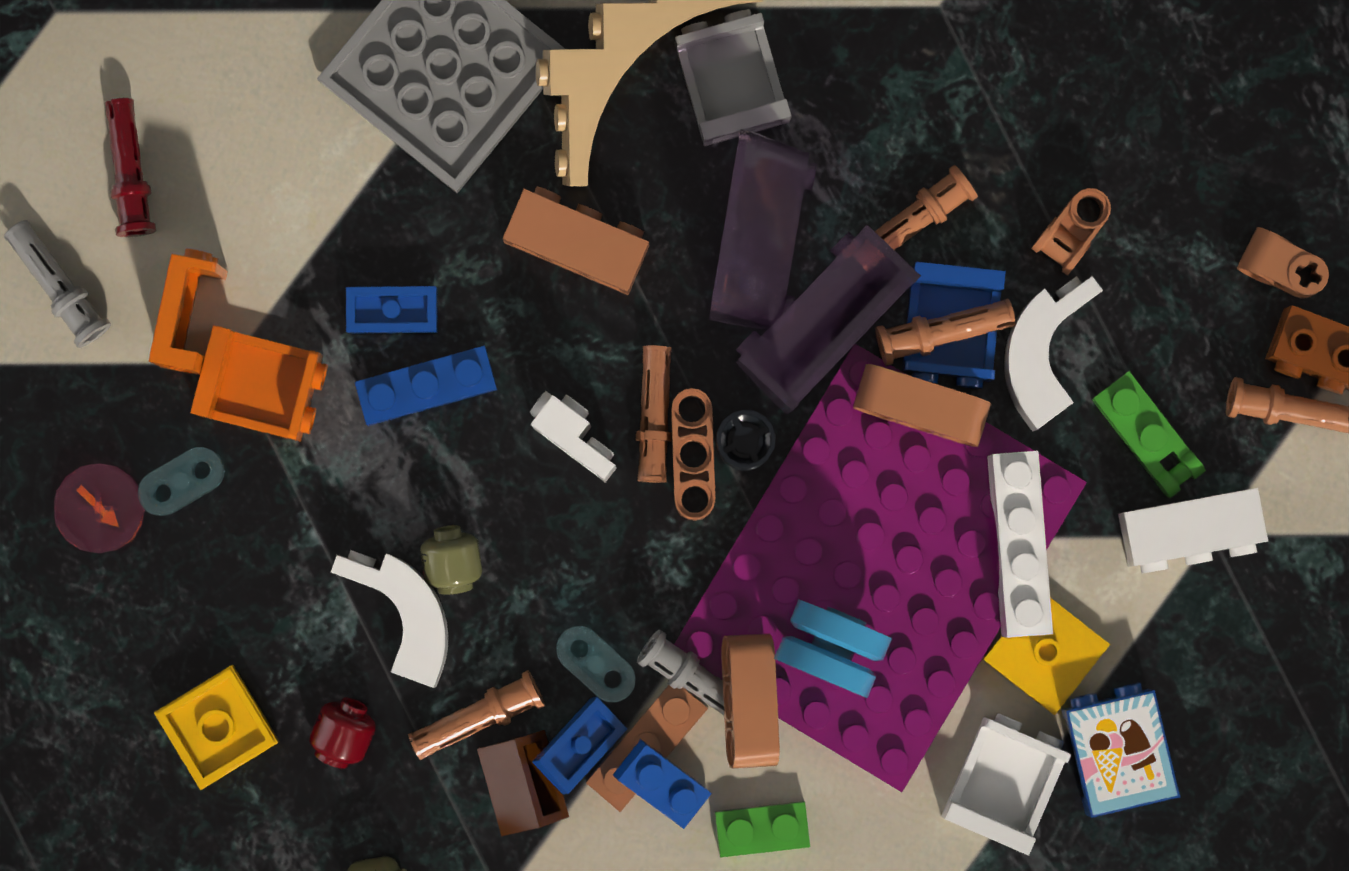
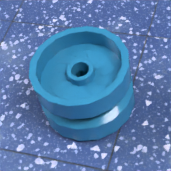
[774,599,892,698]

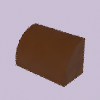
[477,730,569,836]

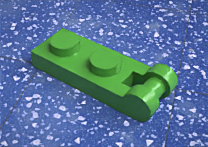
[1091,371,1206,499]

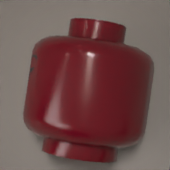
[309,697,376,769]

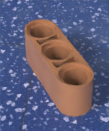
[853,364,991,447]
[671,388,715,521]
[721,634,780,769]

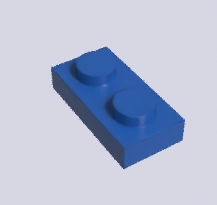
[346,286,438,333]
[532,697,627,794]
[613,739,712,829]

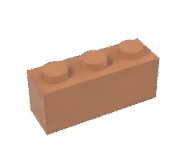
[503,187,649,295]

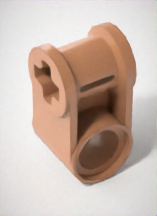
[1031,188,1111,275]
[1237,227,1329,298]

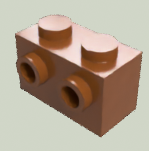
[1265,305,1349,395]

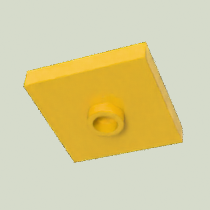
[982,597,1110,716]
[154,665,280,790]

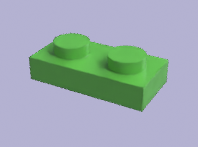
[715,801,810,858]

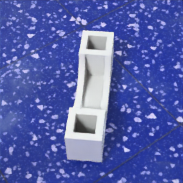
[987,451,1053,638]

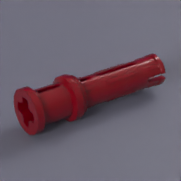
[104,98,156,237]

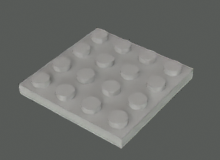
[317,0,565,193]

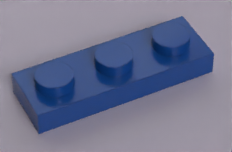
[354,346,497,426]

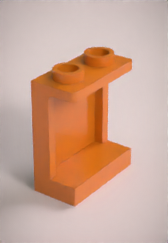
[149,248,228,375]
[190,325,328,442]

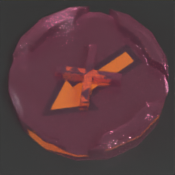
[54,463,146,554]

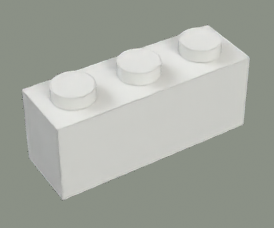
[1118,488,1268,574]

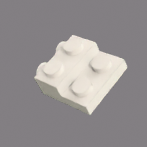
[530,391,616,483]

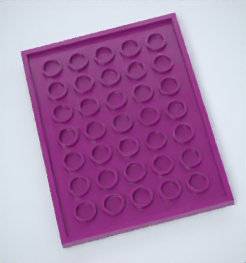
[674,344,1087,792]

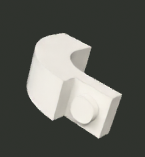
[1004,276,1103,432]
[331,550,448,688]

